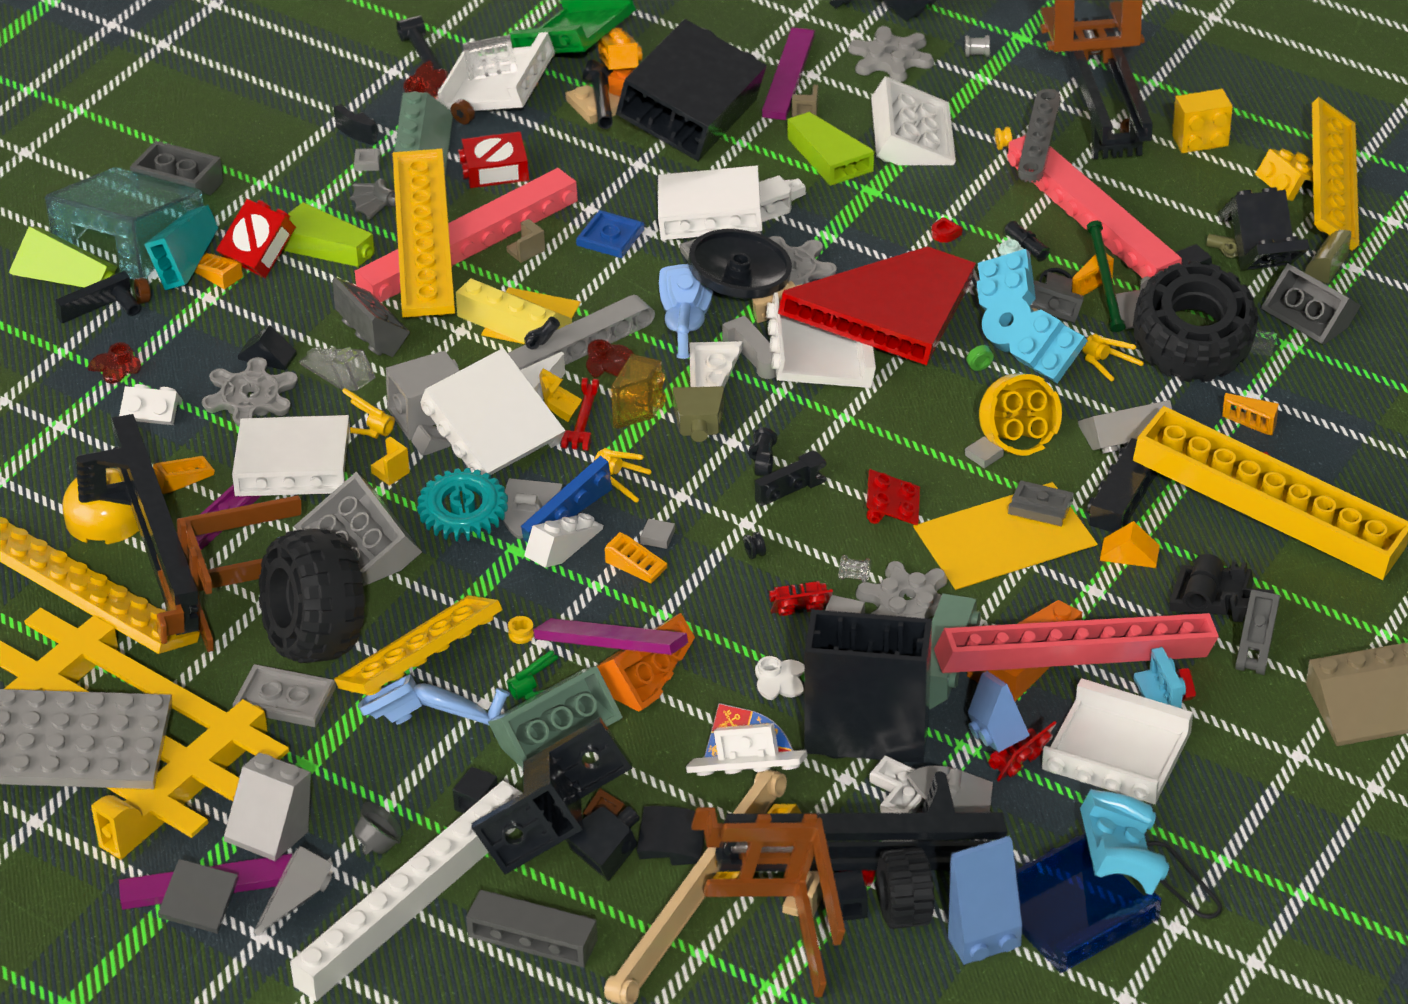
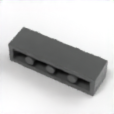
[466,890,598,968]

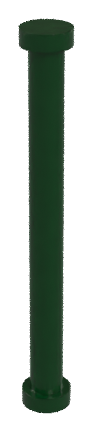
[1087,220,1126,332]

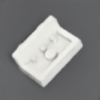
[119,384,182,425]

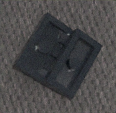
[637,806,705,866]

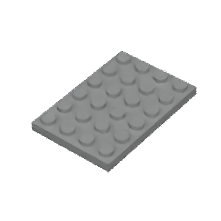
[0,689,172,789]

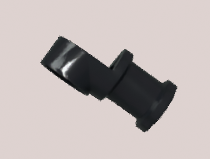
[748,427,778,476]

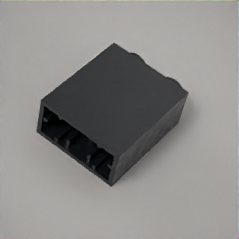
[616,19,767,162]
[804,609,932,763]

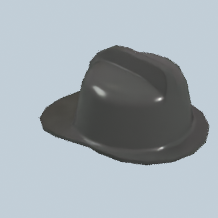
[354,802,402,855]

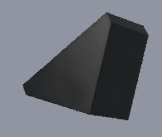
[237,325,297,371]

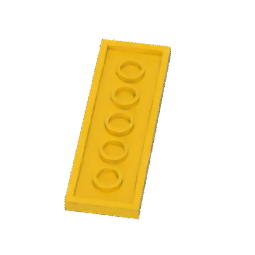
[334,595,502,696]

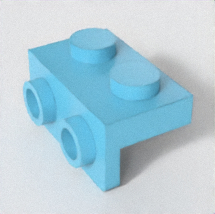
[1134,647,1186,708]

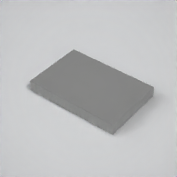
[233,664,336,728]

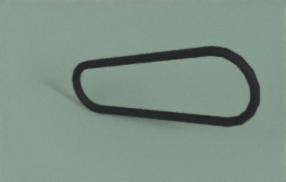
[1146,841,1223,919]

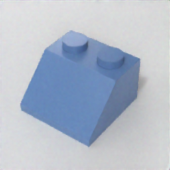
[968,671,1030,752]

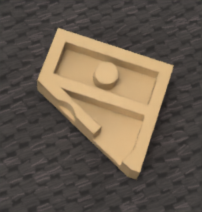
[566,85,620,125]

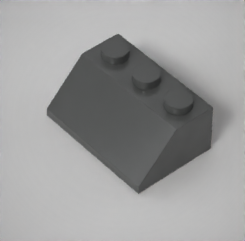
[130,141,223,195]
[1261,263,1361,345]
[332,277,410,357]

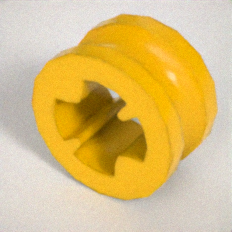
[995,127,1012,150]
[508,616,534,644]

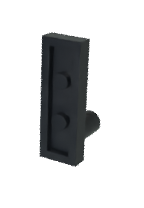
[56,271,141,324]

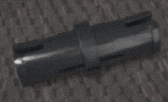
[1004,221,1050,261]

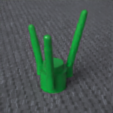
[506,650,558,701]

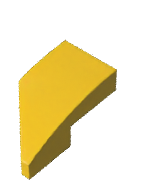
[539,368,582,422]

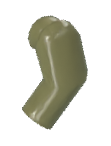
[1207,234,1238,258]

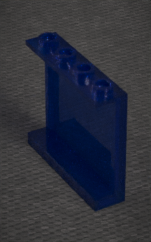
[1016,833,1161,974]

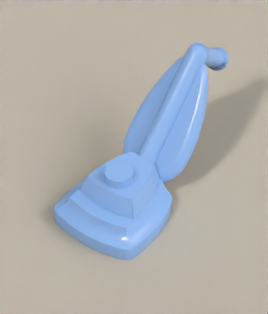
[659,264,713,359]
[358,674,510,725]

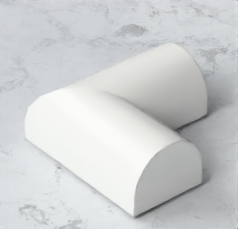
[869,756,925,813]

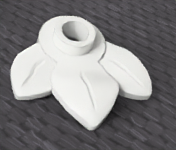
[755,656,804,700]

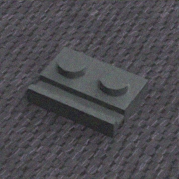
[1008,480,1074,527]

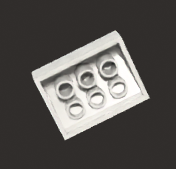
[871,76,956,165]

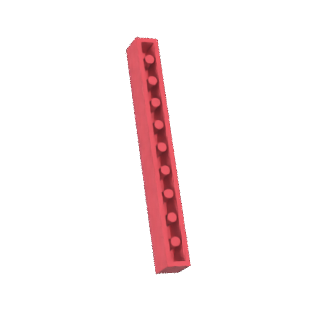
[1007,135,1182,279]
[355,168,577,302]
[934,613,1219,673]

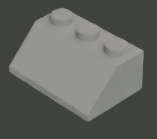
[1078,400,1172,454]

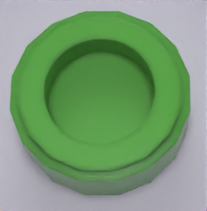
[966,345,994,371]

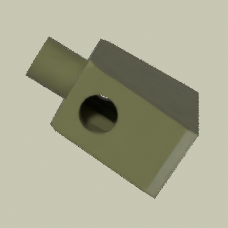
[673,386,724,442]

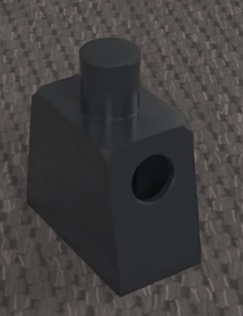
[566,806,640,881]

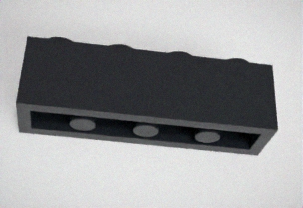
[1087,438,1158,533]

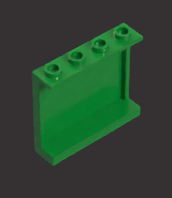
[508,0,636,53]

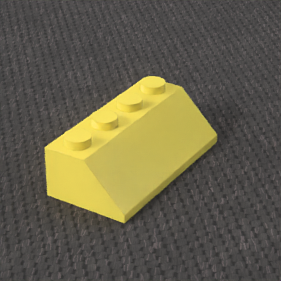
[456,278,572,344]

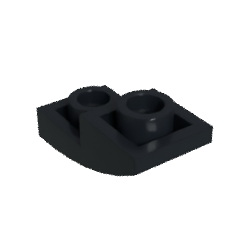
[333,104,378,145]

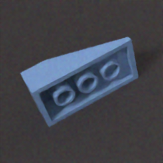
[948,836,1022,965]

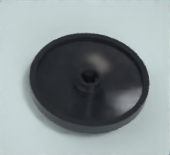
[688,229,792,299]

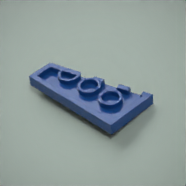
[521,455,612,543]

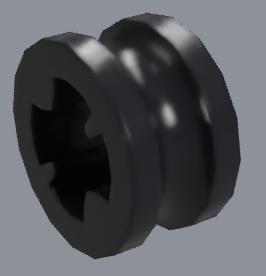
[743,532,766,559]

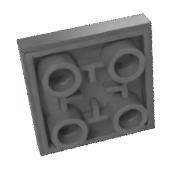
[158,859,238,934]

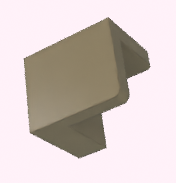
[792,85,818,117]
[506,219,545,263]

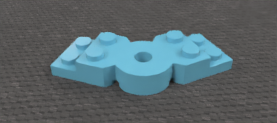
[977,249,1088,384]

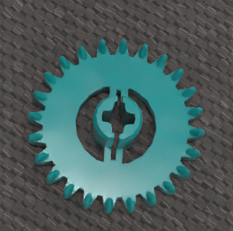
[417,468,508,542]

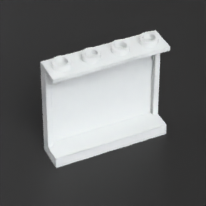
[438,32,555,111]
[658,166,762,240]
[766,292,876,388]
[420,348,565,475]
[232,415,351,496]
[1042,678,1193,804]

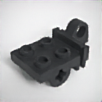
[1169,554,1275,622]

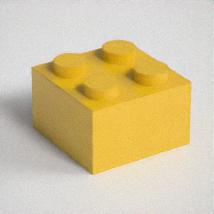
[1172,89,1232,153]

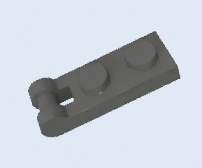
[1236,590,1280,675]

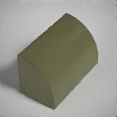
[1305,230,1351,284]

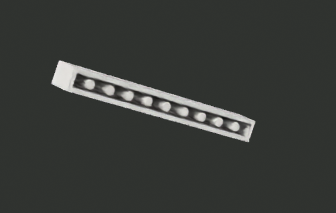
[290,781,522,1001]

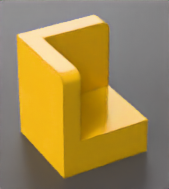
[371,437,410,486]

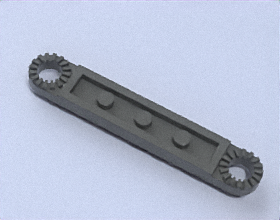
[1018,89,1061,183]

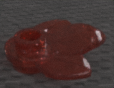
[403,61,448,98]
[586,339,636,379]
[88,342,141,384]

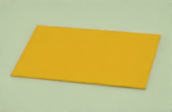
[913,482,1098,590]

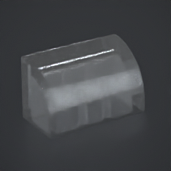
[463,35,517,80]

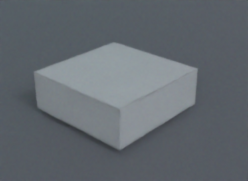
[354,149,381,171]
[965,436,1004,468]
[640,518,675,549]

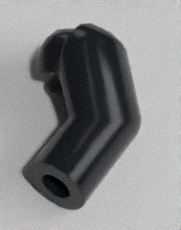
[524,316,560,350]

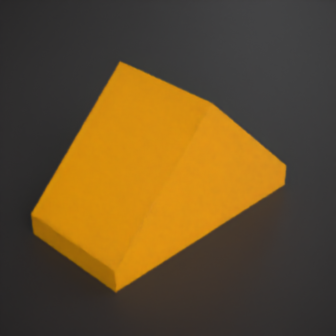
[1100,521,1160,568]

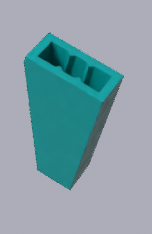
[144,205,219,290]

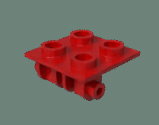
[866,469,920,525]
[769,581,833,616]
[988,721,1057,782]

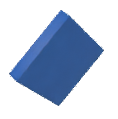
[576,210,645,258]

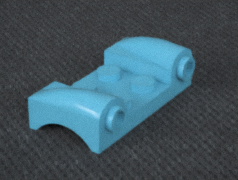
[1080,789,1169,895]

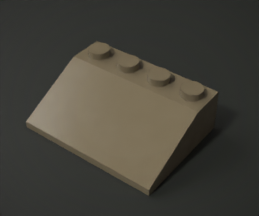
[1306,642,1408,746]

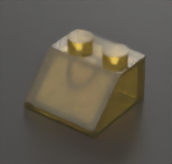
[611,354,666,429]

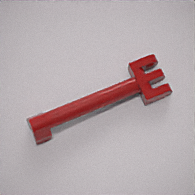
[561,378,599,451]

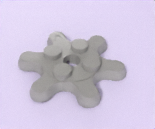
[848,26,934,82]
[769,236,837,286]
[202,357,298,427]
[856,561,947,618]

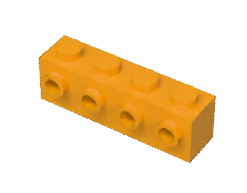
[598,28,642,70]

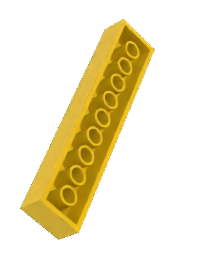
[1133,406,1408,580]

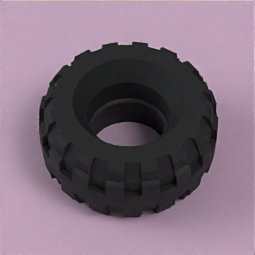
[1133,261,1258,382]
[258,529,365,663]

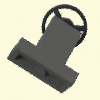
[1030,268,1084,323]

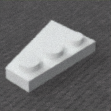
[690,341,742,387]

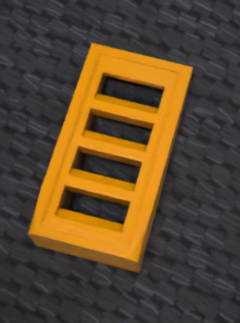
[194,253,243,290]
[1072,254,1114,296]
[1222,393,1279,435]
[153,456,215,494]
[605,532,667,583]

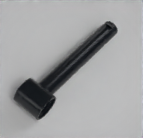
[396,15,448,89]
[583,59,614,129]

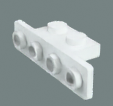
[686,723,807,776]

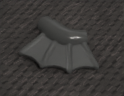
[350,179,396,220]

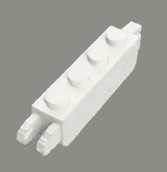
[685,175,806,239]

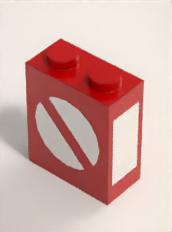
[458,132,529,188]
[216,199,296,278]

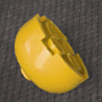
[979,373,1062,456]
[62,468,139,544]

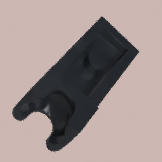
[755,450,827,507]

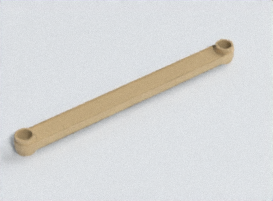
[604,770,787,1004]

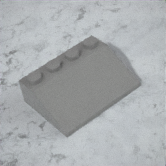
[294,472,422,586]

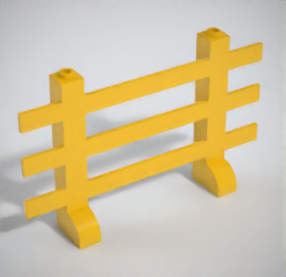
[0,608,289,860]

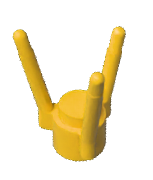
[1082,334,1144,381]
[342,388,395,439]
[594,448,652,503]

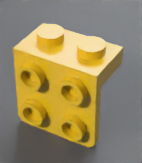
[1255,148,1313,201]

